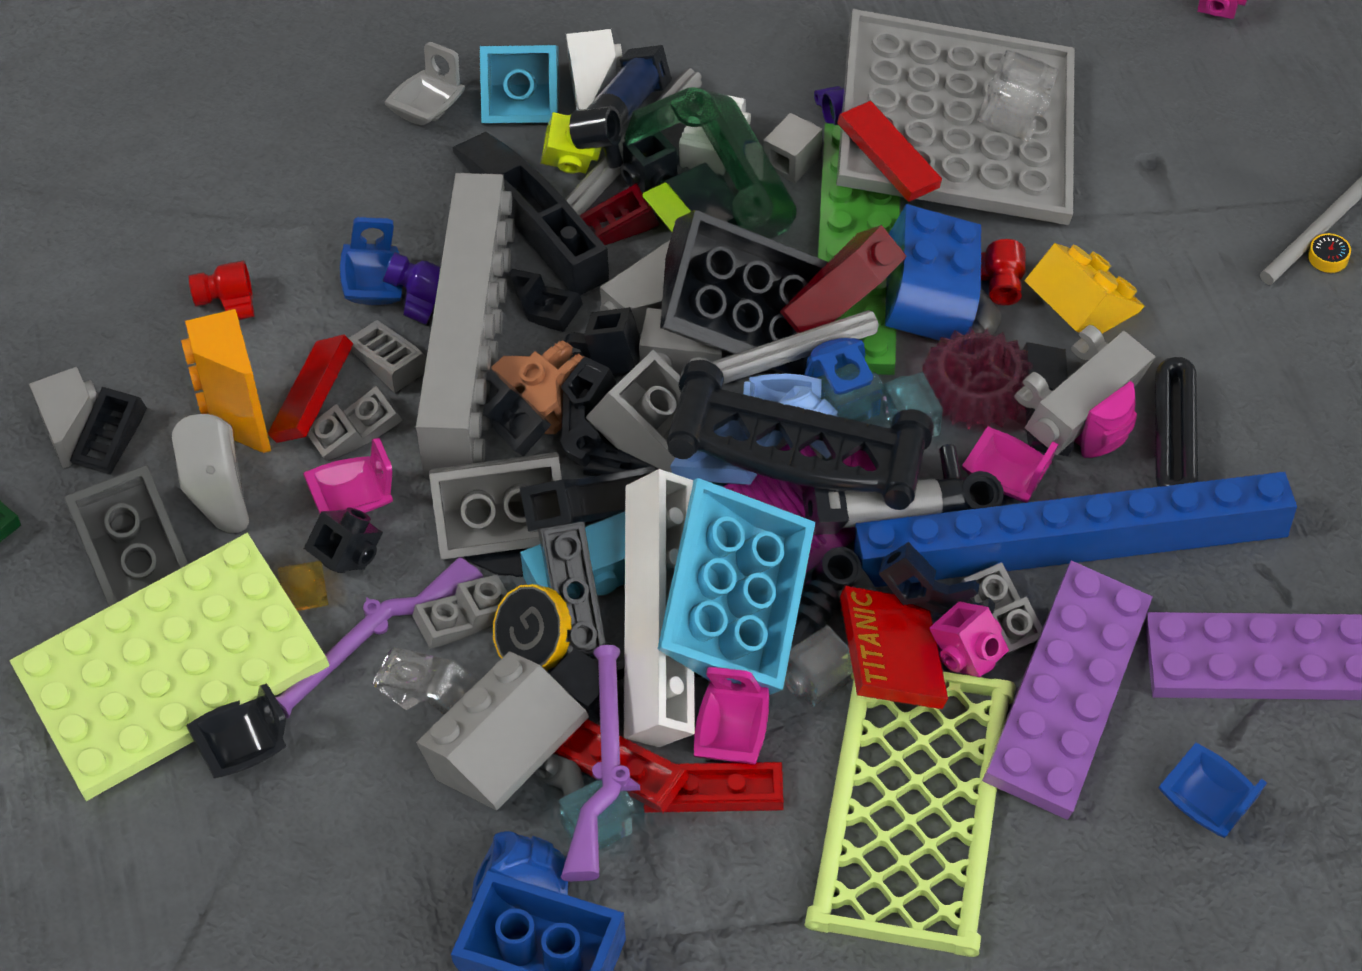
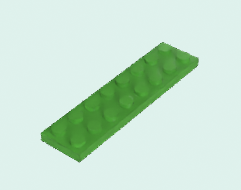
[818,123,900,375]

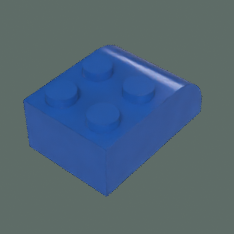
[885,204,981,346]
[451,871,626,971]

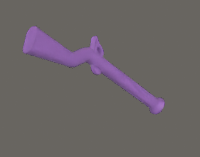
[275,557,483,719]
[561,645,640,882]

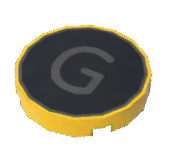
[493,584,571,671]

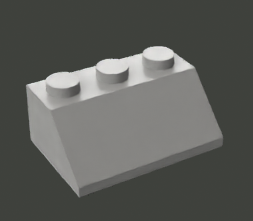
[429,452,562,560]
[416,651,589,811]

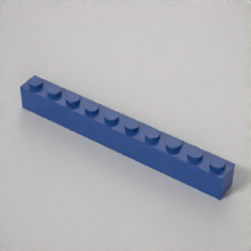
[854,472,1297,587]

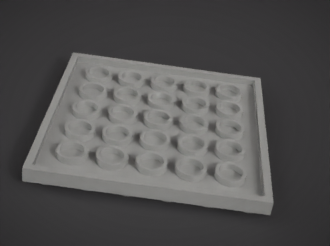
[836,9,1075,225]

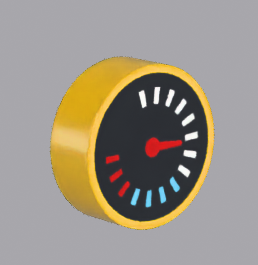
[1308,233,1351,273]

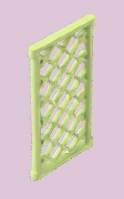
[804,666,1016,957]

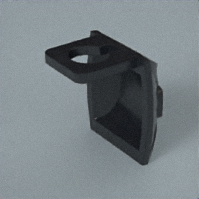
[186,683,286,778]

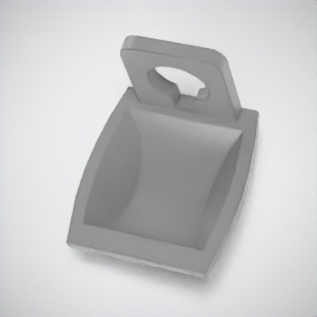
[385,42,465,125]

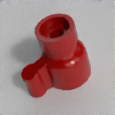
[981,239,1026,306]
[189,260,255,320]

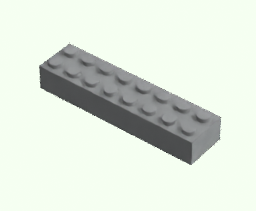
[416,173,515,479]

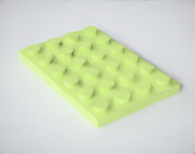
[9,533,329,801]

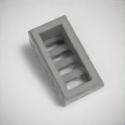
[349,320,426,393]

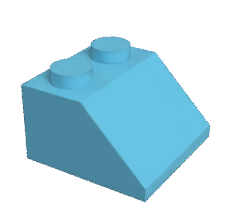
[480,45,559,123]

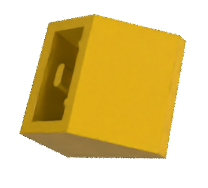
[1024,243,1145,334]

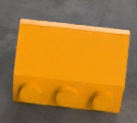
[181,309,271,453]

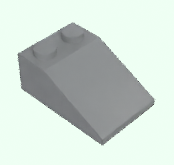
[586,350,681,473]

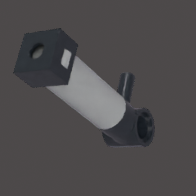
[802,444,1004,535]

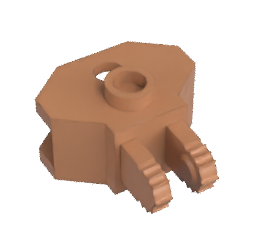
[492,340,584,434]

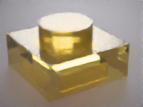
[278,561,329,611]

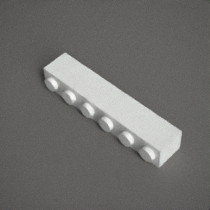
[624,469,695,747]

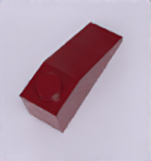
[780,225,907,333]

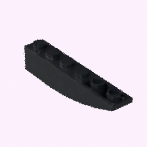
[453,132,609,295]

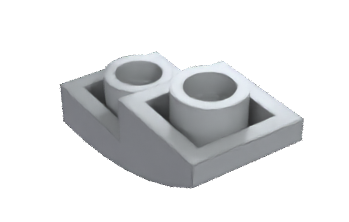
[307,386,402,461]
[960,562,1043,655]
[412,574,508,649]

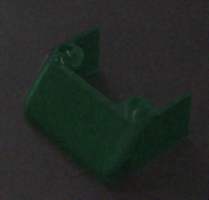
[624,87,797,239]

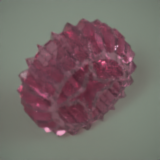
[922,327,1033,430]

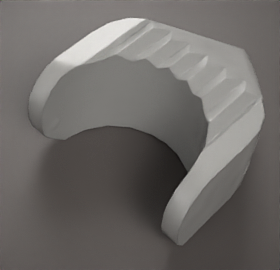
[172,414,249,533]

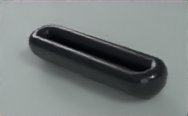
[1155,357,1198,487]

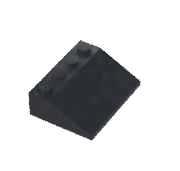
[660,210,828,375]

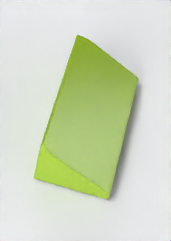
[643,182,691,232]

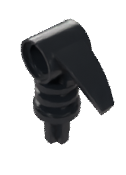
[788,547,876,664]

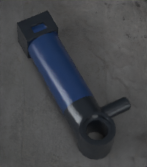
[569,45,672,168]

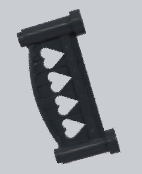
[666,360,934,510]

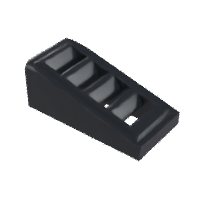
[70,387,147,475]

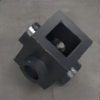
[621,127,680,193]
[303,507,383,573]

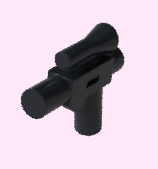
[581,431,656,475]

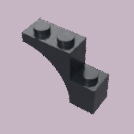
[520,466,656,532]

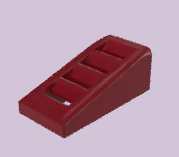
[579,183,660,245]

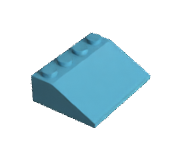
[657,478,815,695]

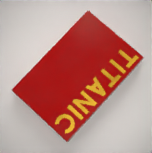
[840,586,948,709]

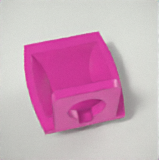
[1074,381,1137,458]
[961,426,1059,503]
[303,438,393,514]
[694,667,769,764]

